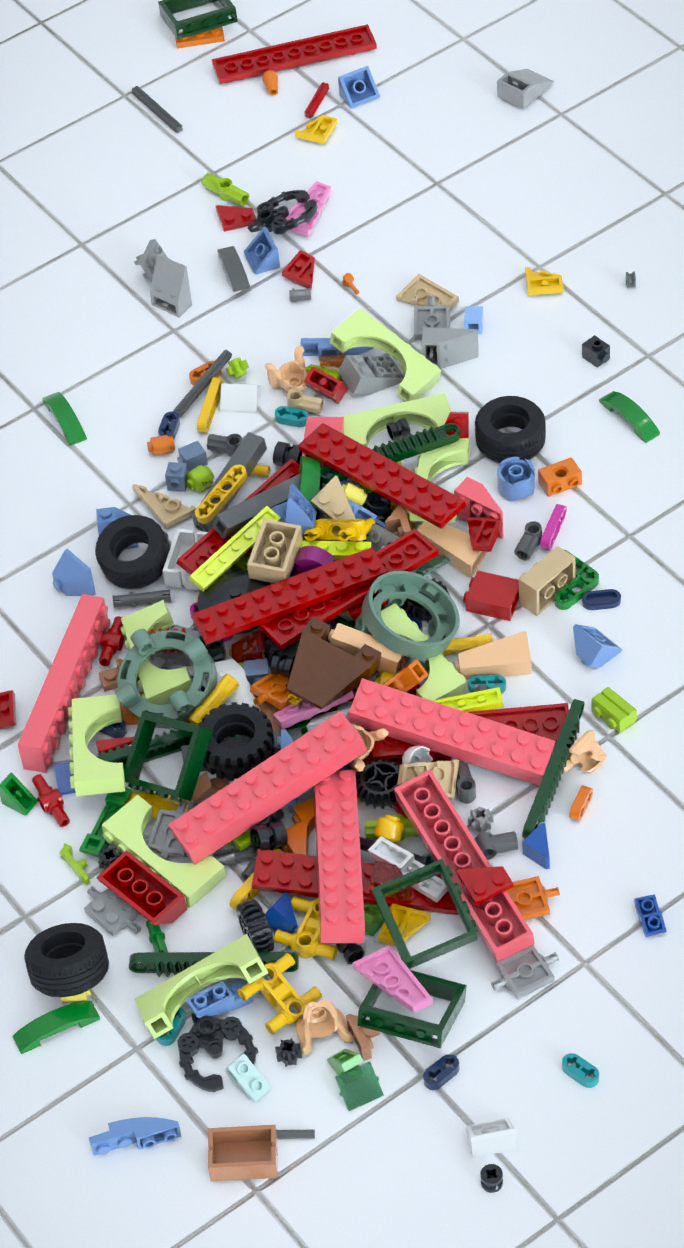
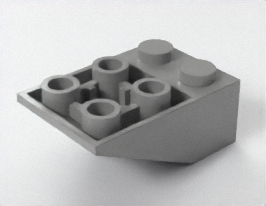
[497,69,554,109]
[150,254,192,318]
[421,327,479,369]
[338,355,404,395]

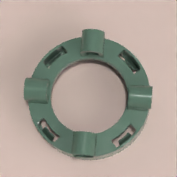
[355,571,460,667]
[115,629,217,729]

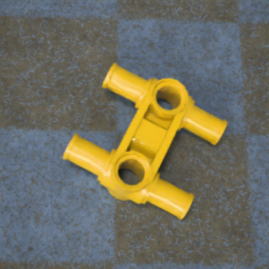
[304,518,376,542]
[274,896,338,960]
[237,953,322,1035]

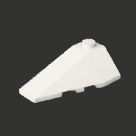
[202,659,260,711]

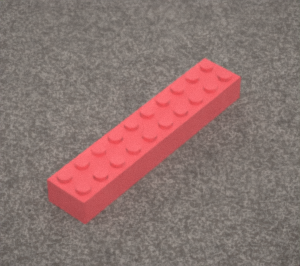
[17,594,110,773]
[348,678,556,786]
[168,711,367,865]
[394,769,535,962]
[313,770,365,943]

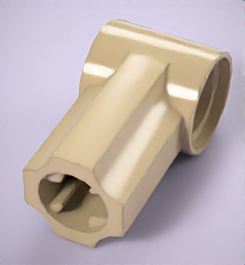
[287,388,324,414]

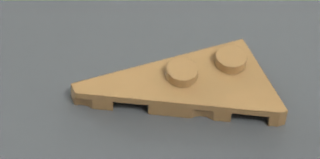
[311,475,363,542]
[132,484,196,529]

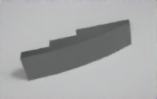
[217,246,250,292]

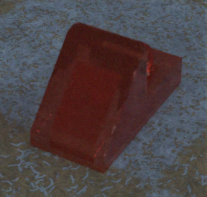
[231,630,265,663]

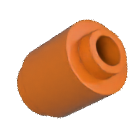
[147,435,175,456]

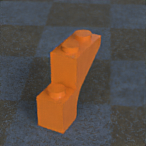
[381,659,428,692]
[281,797,315,855]

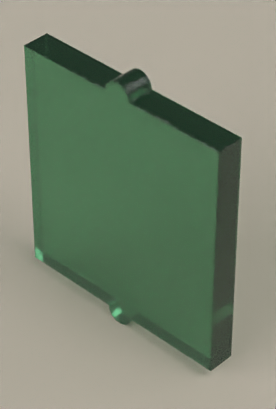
[416,555,451,576]
[335,1061,384,1111]

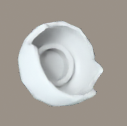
[402,745,433,764]

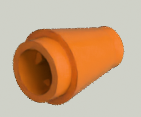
[262,70,278,96]

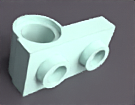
[225,1053,272,1102]

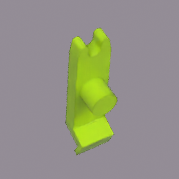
[59,843,91,885]

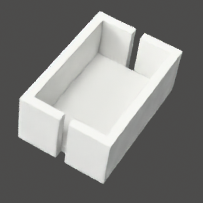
[163,528,208,590]

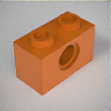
[538,457,582,497]

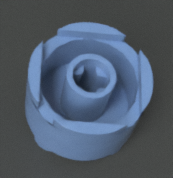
[497,457,535,502]

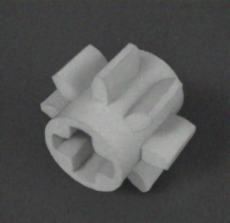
[468,806,494,833]

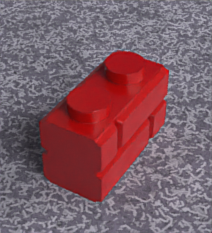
[304,366,348,404]

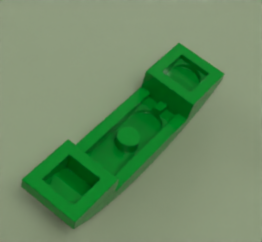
[599,391,660,443]
[42,392,87,446]
[299,456,320,510]
[79,787,132,857]
[13,1001,100,1054]

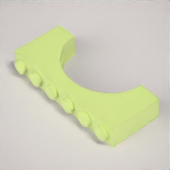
[330,308,441,402]
[340,393,452,447]
[406,438,470,522]
[120,600,193,705]
[369,603,467,701]
[68,694,125,796]
[102,795,225,908]
[135,934,268,1039]

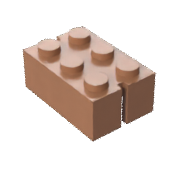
[208,1125,278,1181]

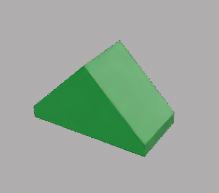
[0,772,38,816]

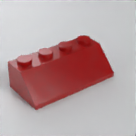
[96,850,187,926]

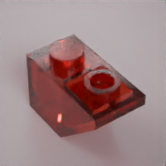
[369,861,412,902]

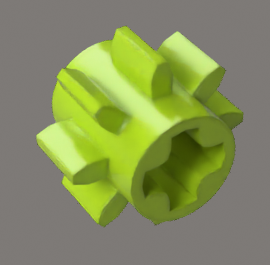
[226,357,249,379]

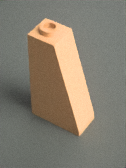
[417,521,488,578]
[328,623,403,677]
[455,631,532,681]

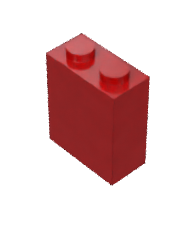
[463,570,519,621]

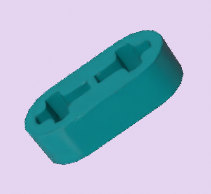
[275,406,308,427]
[468,675,506,694]
[157,1008,186,1046]
[562,1053,599,1088]

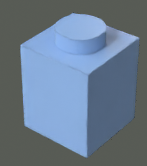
[464,306,484,334]

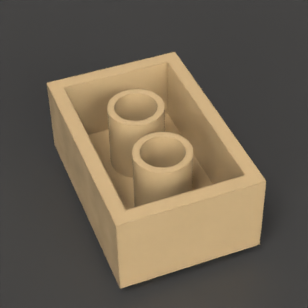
[247,519,303,583]
[519,546,576,616]

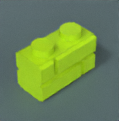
[591,687,637,733]

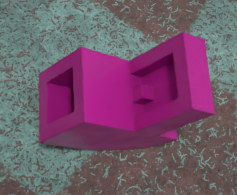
[290,546,335,577]

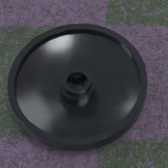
[198,570,271,634]

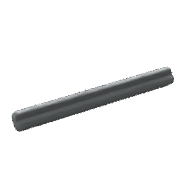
[131,86,183,133]
[173,349,232,418]

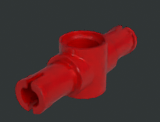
[99,616,124,666]
[32,774,70,827]

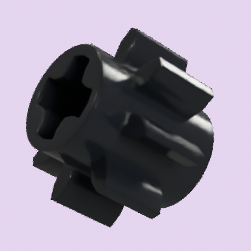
[98,848,122,869]
[275,1038,302,1067]

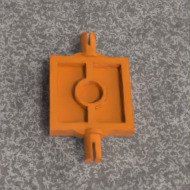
[250,673,293,710]
[506,876,560,920]

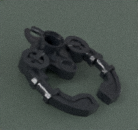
[247,190,318,234]
[177,1012,259,1092]

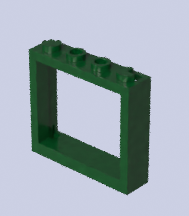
[158,0,238,40]
[124,711,213,802]
[371,859,479,969]
[357,970,467,1049]

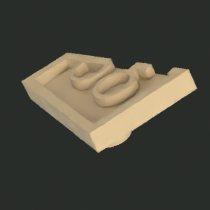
[396,274,459,310]
[397,760,459,800]

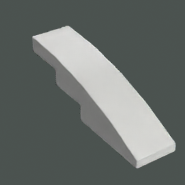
[368,836,448,903]

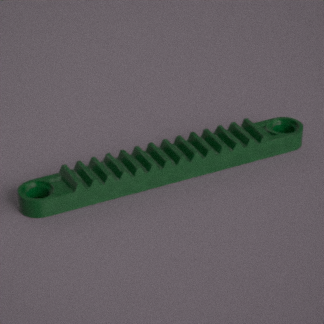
[320,423,461,484]
[522,699,585,839]
[97,729,192,769]
[128,952,299,977]

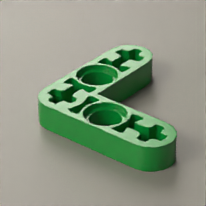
[555,549,599,610]

